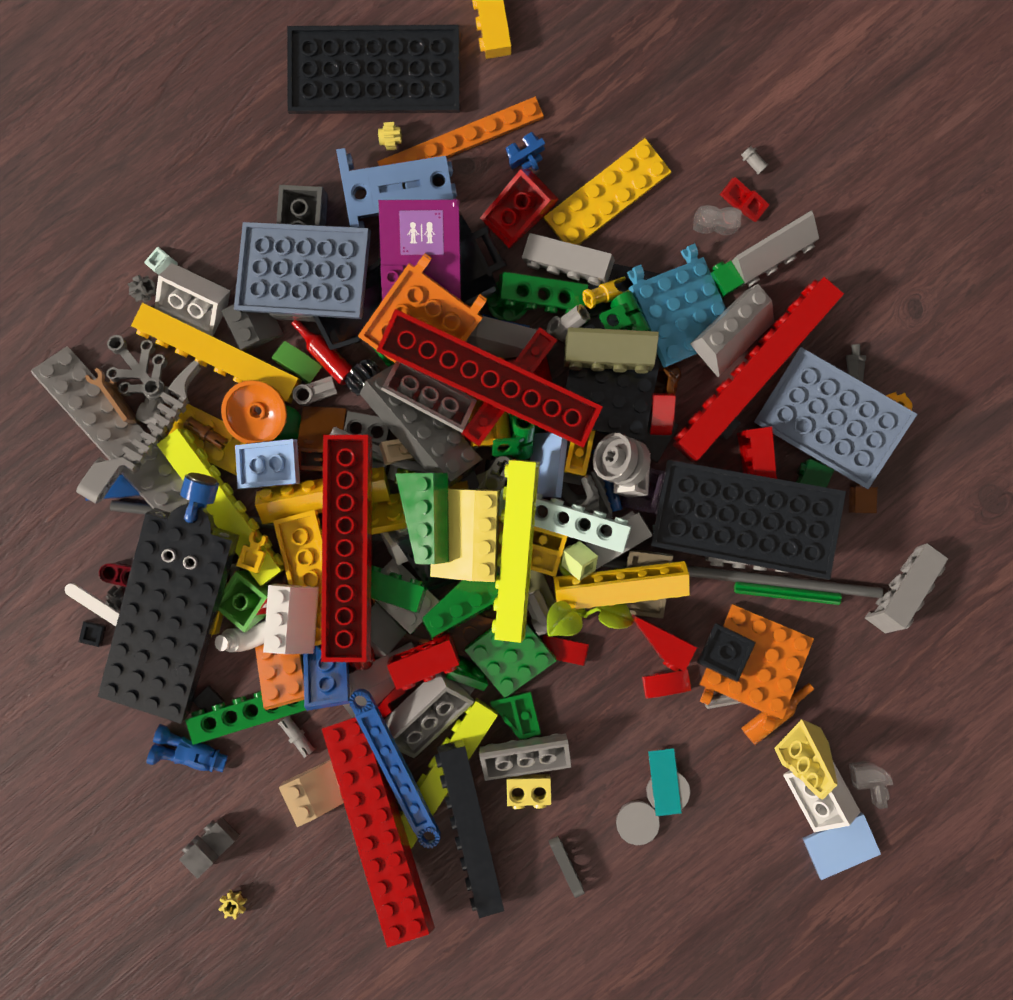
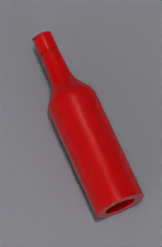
[292,320,353,385]

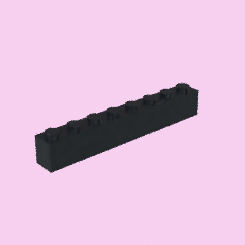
[435,740,504,919]

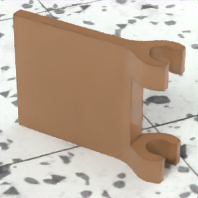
[85,368,141,425]

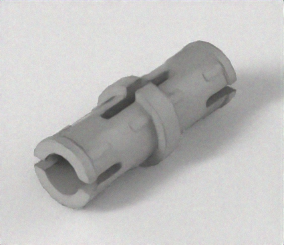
[278,715,315,758]

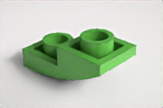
[271,341,322,384]

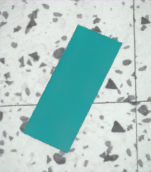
[648,748,682,816]

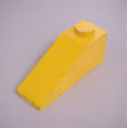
[564,431,595,476]

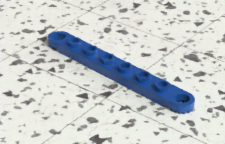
[349,689,441,848]

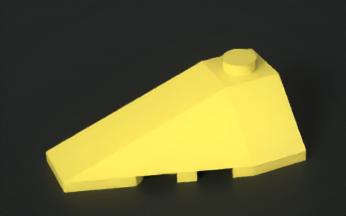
[774,719,838,800]

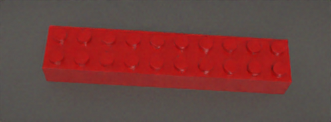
[673,277,844,462]
[376,309,603,448]
[321,435,372,662]
[322,717,435,948]

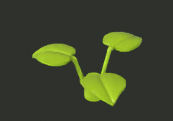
[547,548,634,636]

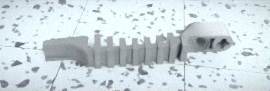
[76,360,201,504]

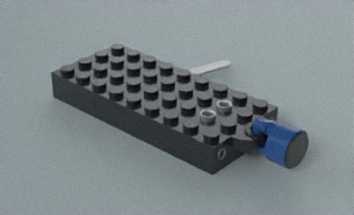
[65,472,240,724]

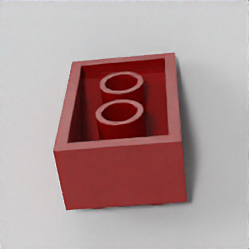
[480,169,559,248]
[632,615,697,672]

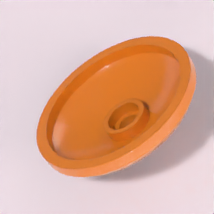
[221,380,287,444]

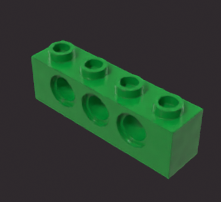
[497,272,588,314]

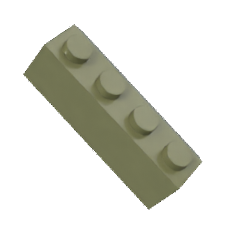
[564,327,659,373]

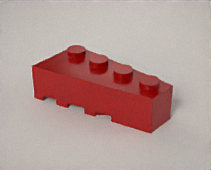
[737,426,778,479]

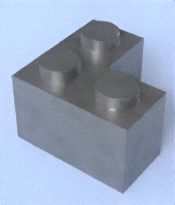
[179,817,240,879]

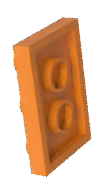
[255,644,304,710]

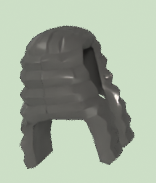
[558,469,612,530]

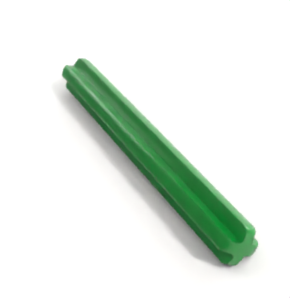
[734,582,842,605]

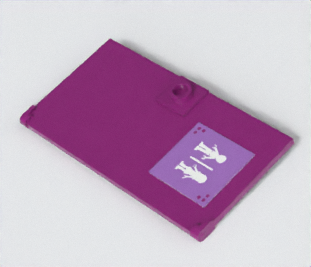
[378,199,461,301]

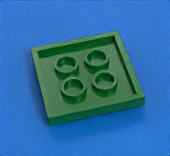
[465,621,557,698]

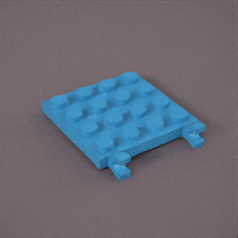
[627,243,726,368]

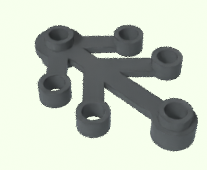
[106,335,168,400]

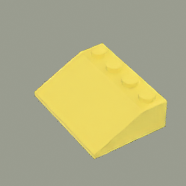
[430,488,500,582]

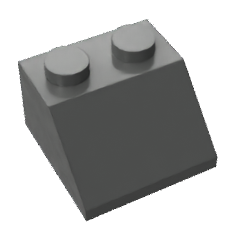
[221,304,284,353]

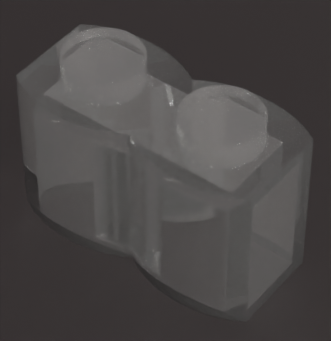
[693,205,742,235]

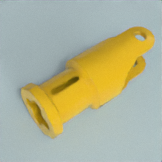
[583,277,629,309]

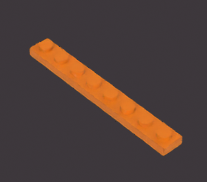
[377,96,544,166]

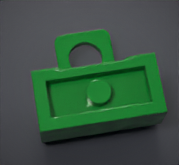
[599,291,651,331]
[492,414,536,460]

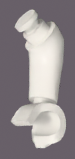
[215,620,266,652]

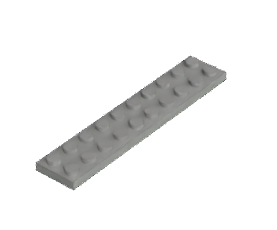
[31,346,190,513]

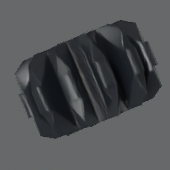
[345,359,381,396]

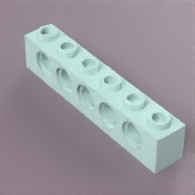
[499,488,632,553]

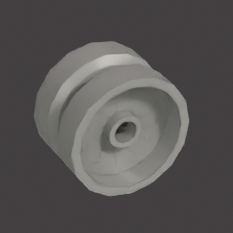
[593,433,651,487]

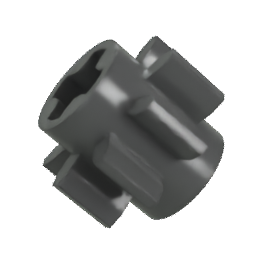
[128,275,156,302]
[106,585,126,611]

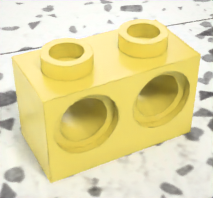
[507,774,551,809]

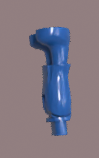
[146,724,228,772]

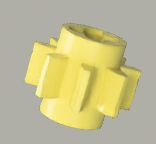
[378,122,402,150]
[218,890,247,920]

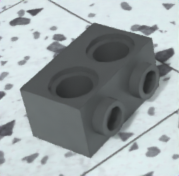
[344,411,391,446]

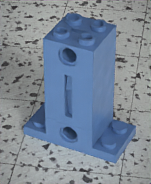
[336,148,457,228]

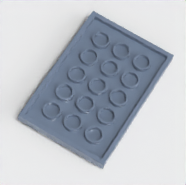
[234,222,371,319]
[754,347,917,489]

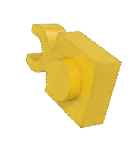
[236,531,268,573]

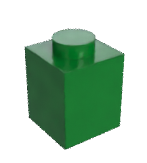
[711,261,745,298]

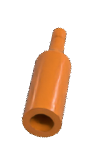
[741,683,814,745]

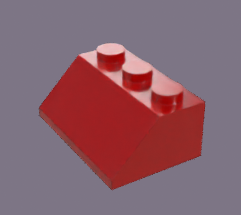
[387,633,460,690]

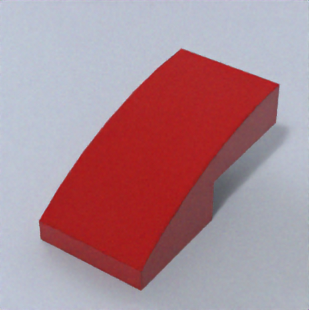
[720,177,769,222]
[649,393,676,435]
[542,634,589,666]
[642,669,691,698]
[378,688,407,718]

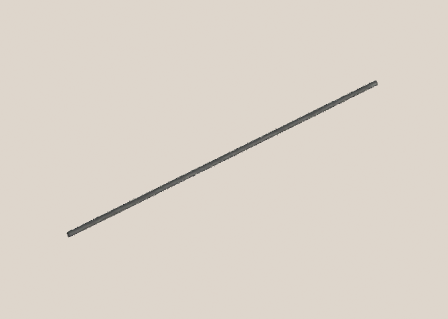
[110,500,883,598]

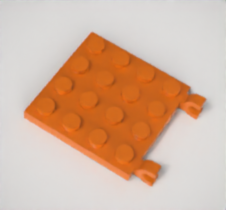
[358,253,487,363]
[699,604,814,732]

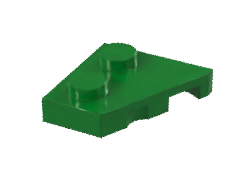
[446,654,488,691]
[490,691,541,739]

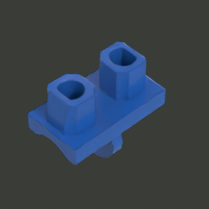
[506,132,545,172]

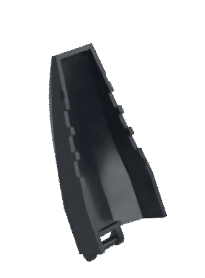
[313,211,507,350]

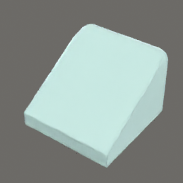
[144,247,178,275]

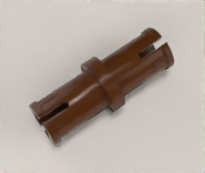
[183,416,228,451]

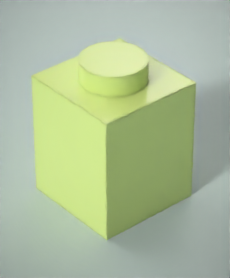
[561,541,598,581]

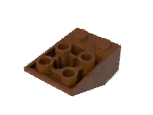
[298,406,346,472]

